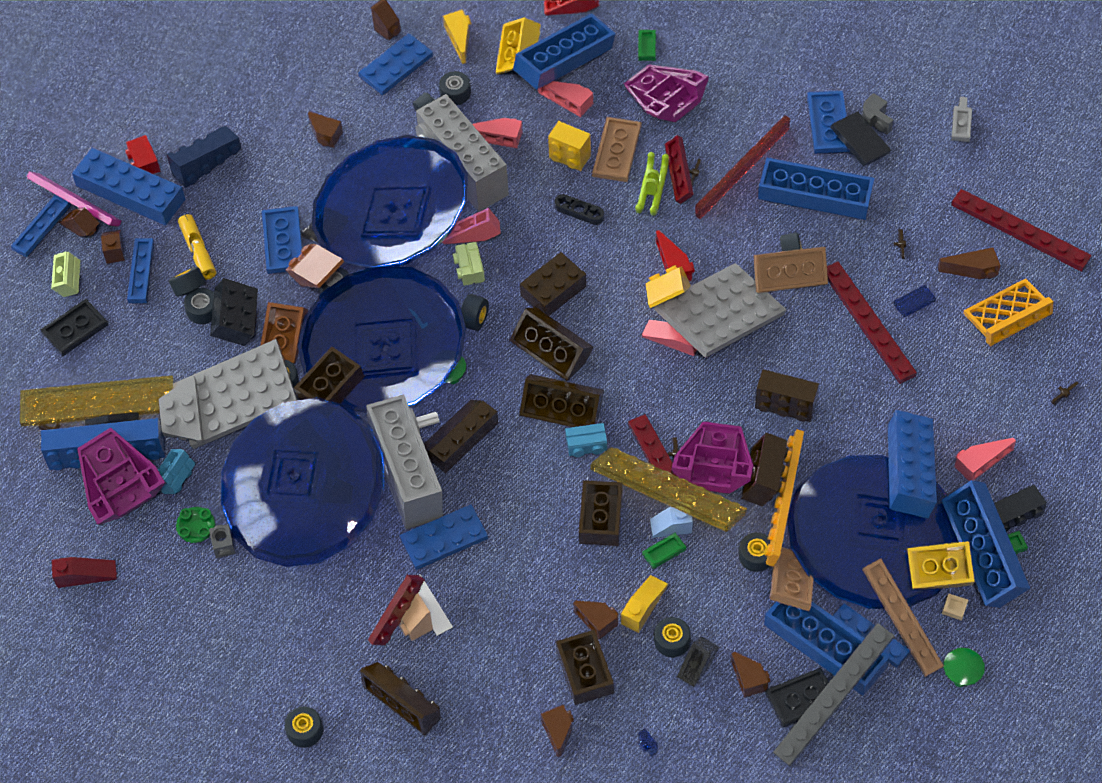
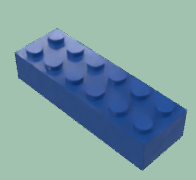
[513,13,616,90]
[72,148,186,226]
[758,158,875,220]
[888,410,937,518]
[41,418,165,470]
[942,480,1031,608]
[764,601,890,696]

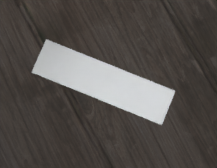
[418,574,453,635]

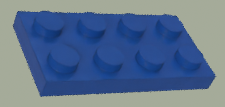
[358,33,433,96]
[807,91,850,154]
[262,206,302,274]
[399,504,488,570]

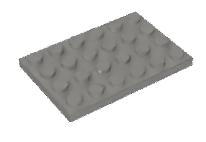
[654,263,787,358]
[172,339,299,449]

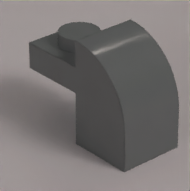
[862,93,893,135]

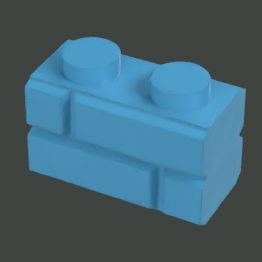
[565,423,607,457]
[158,449,195,494]

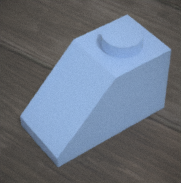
[650,505,693,538]

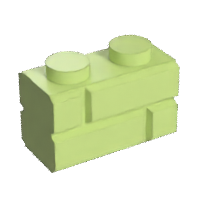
[453,242,485,286]
[51,252,80,297]

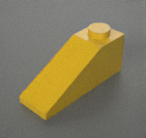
[443,10,471,64]
[621,575,668,633]

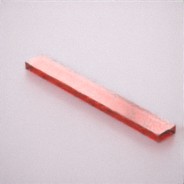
[695,115,790,219]

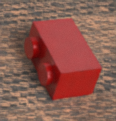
[125,135,161,174]

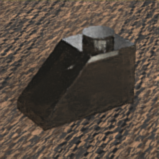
[677,637,719,687]

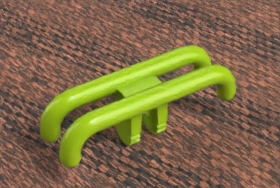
[635,152,669,216]

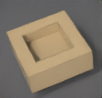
[942,594,968,621]

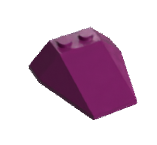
[624,65,709,122]
[672,421,753,494]
[77,428,165,525]

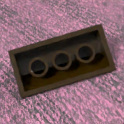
[509,307,594,381]
[519,374,604,427]
[424,400,499,474]
[359,662,441,736]

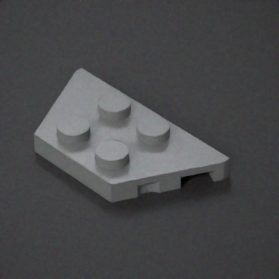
[159,376,203,444]

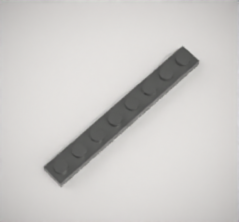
[773,623,895,766]

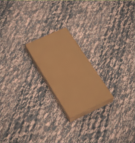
[592,117,642,182]
[753,247,828,293]
[770,547,815,611]

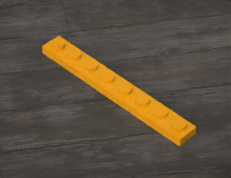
[765,429,804,567]

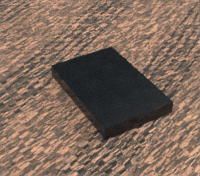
[830,111,891,166]
[40,299,109,356]
[765,667,829,728]

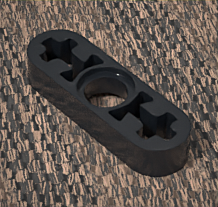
[555,194,604,225]

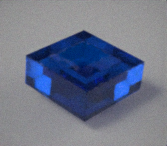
[638,729,658,757]

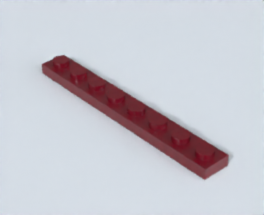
[951,189,1092,272]
[827,261,917,384]

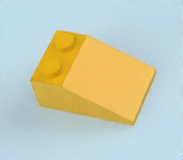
[496,17,541,74]
[646,265,691,308]
[907,541,975,589]

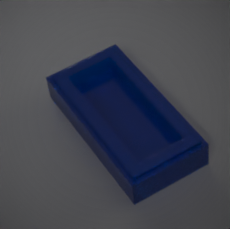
[893,285,936,318]

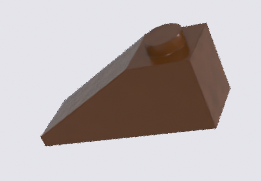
[938,247,1001,279]

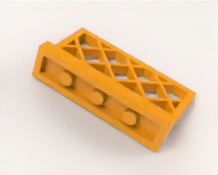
[964,278,1053,346]

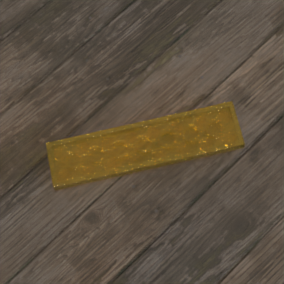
[20,375,174,427]
[590,447,747,532]

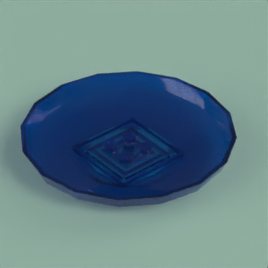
[312,135,468,270]
[297,265,466,412]
[221,397,384,567]
[787,455,959,609]

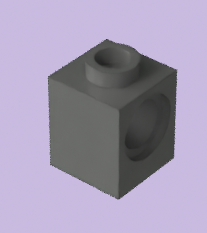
[209,524,235,558]

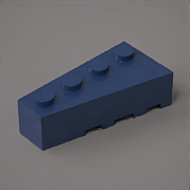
[166,125,241,188]

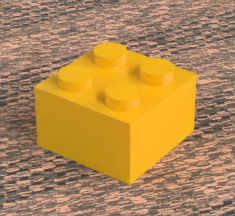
[548,121,591,171]

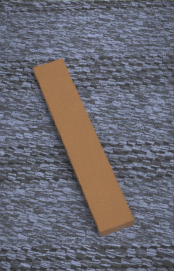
[862,559,944,677]

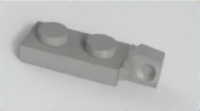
[951,97,972,142]

